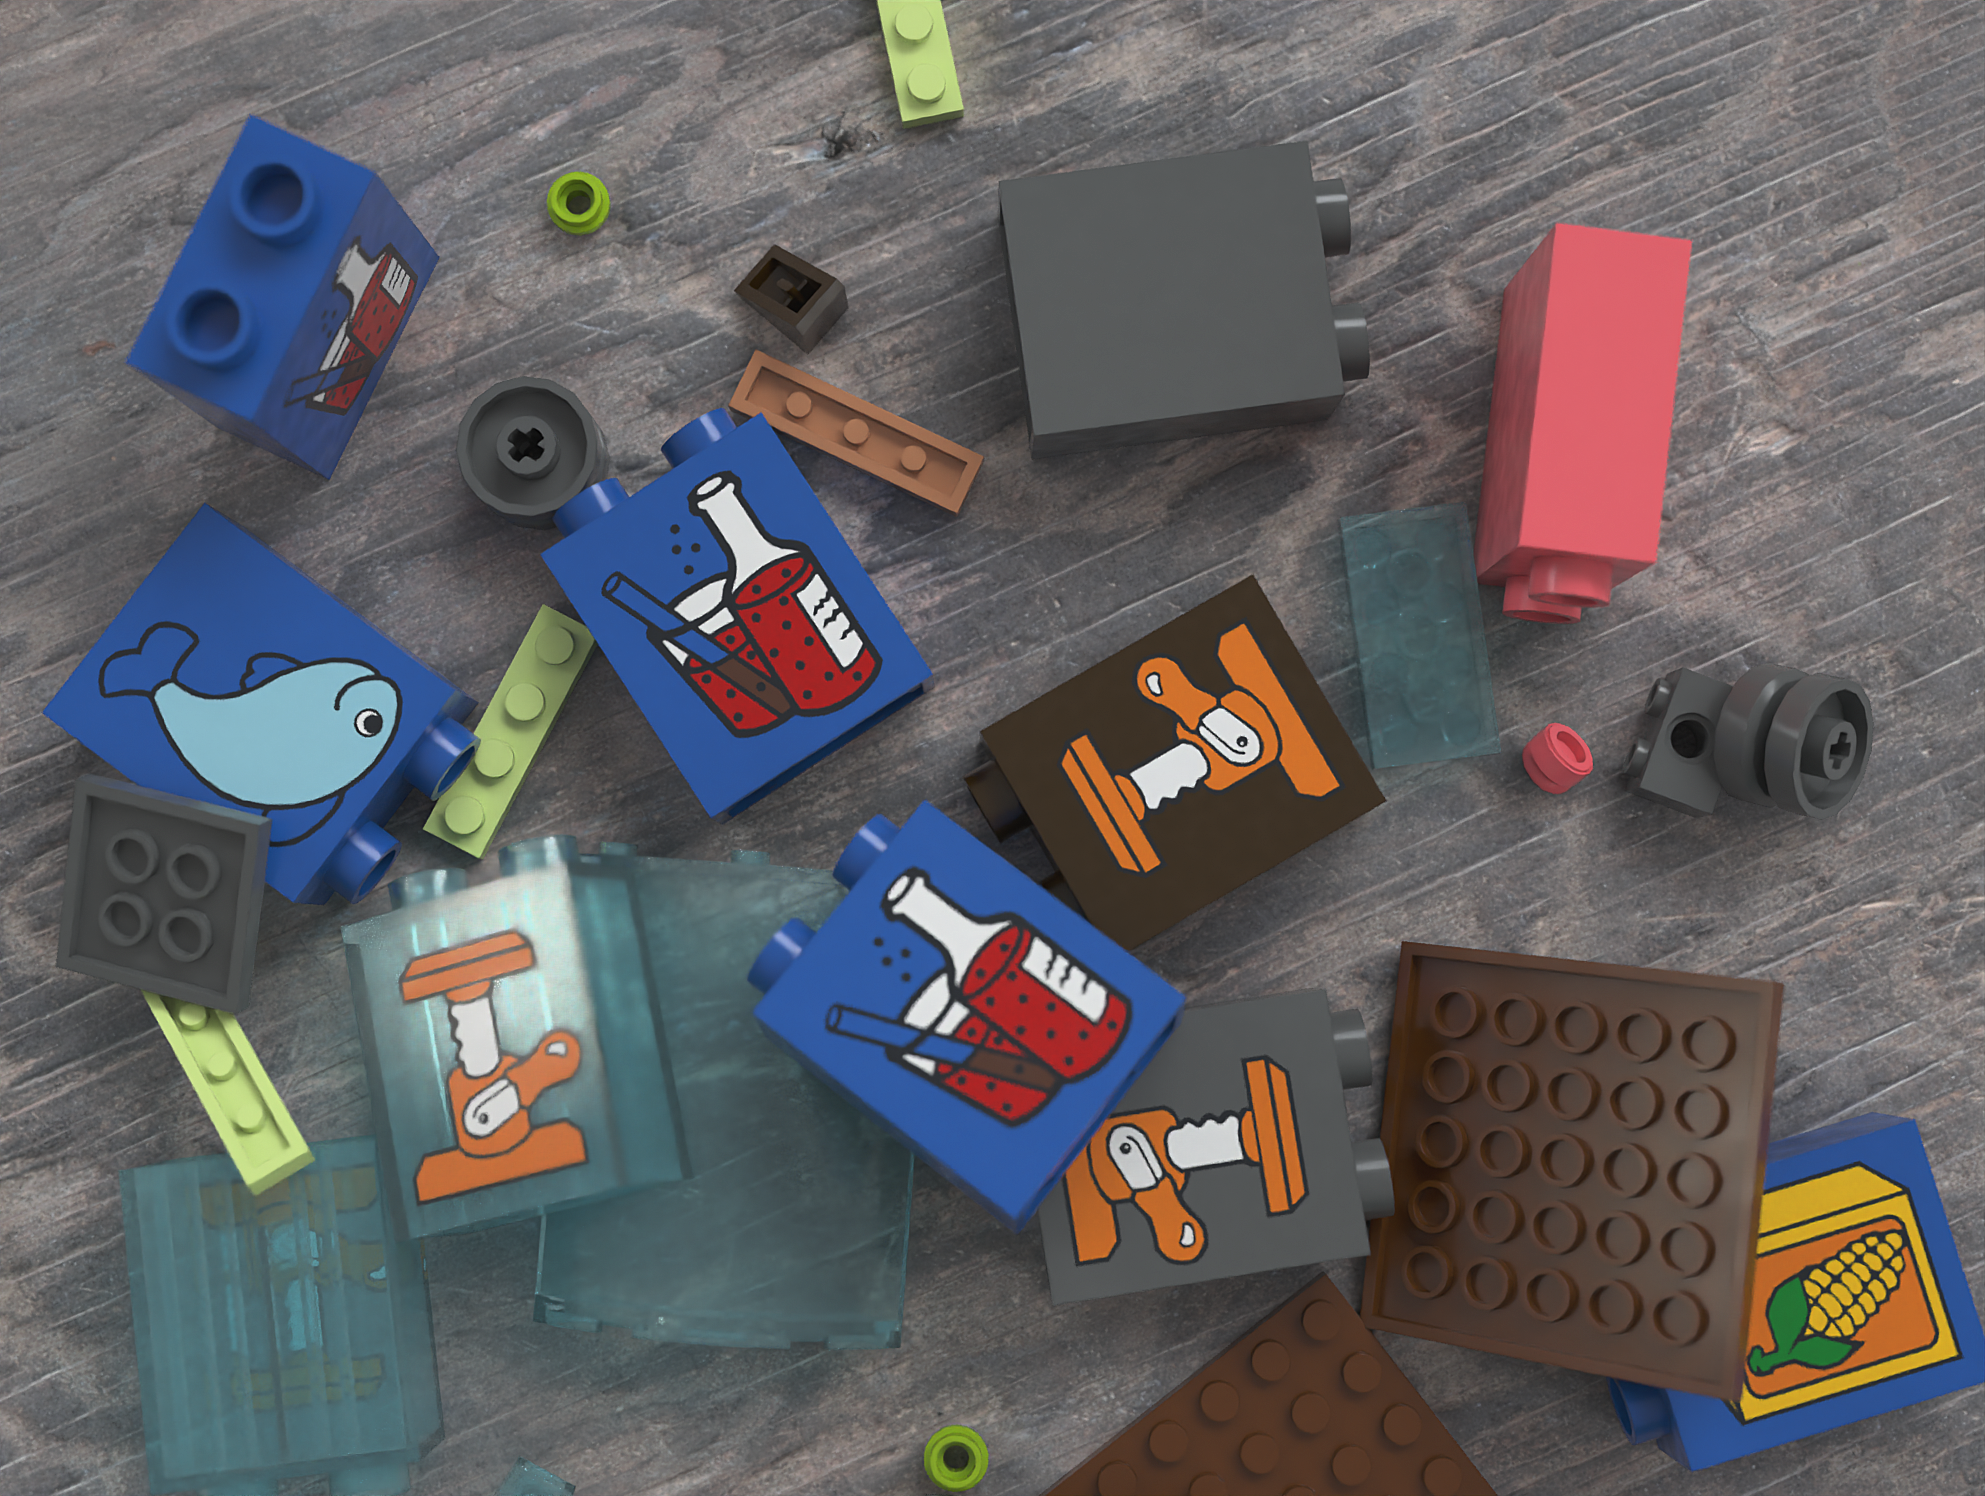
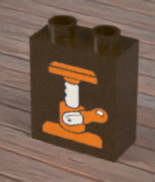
[962,574,1387,952]

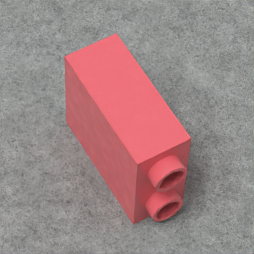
[1470,223,1692,624]

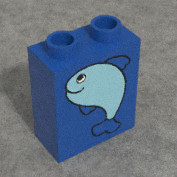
[42,503,481,905]

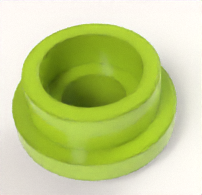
[547,172,611,236]
[924,1424,988,1492]

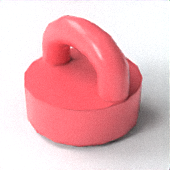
[1522,723,1593,794]

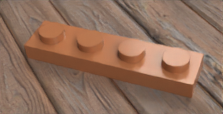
[728,349,984,517]

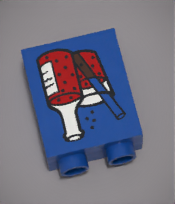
[125,114,440,480]
[540,408,935,825]
[747,799,1187,1235]

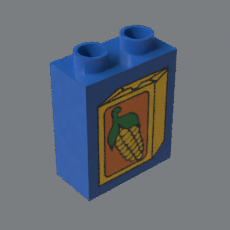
[1606,1112,1985,1472]

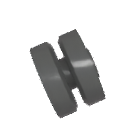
[456,376,610,530]
[1714,663,1874,820]

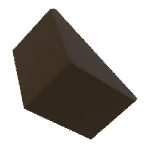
[734,244,849,354]

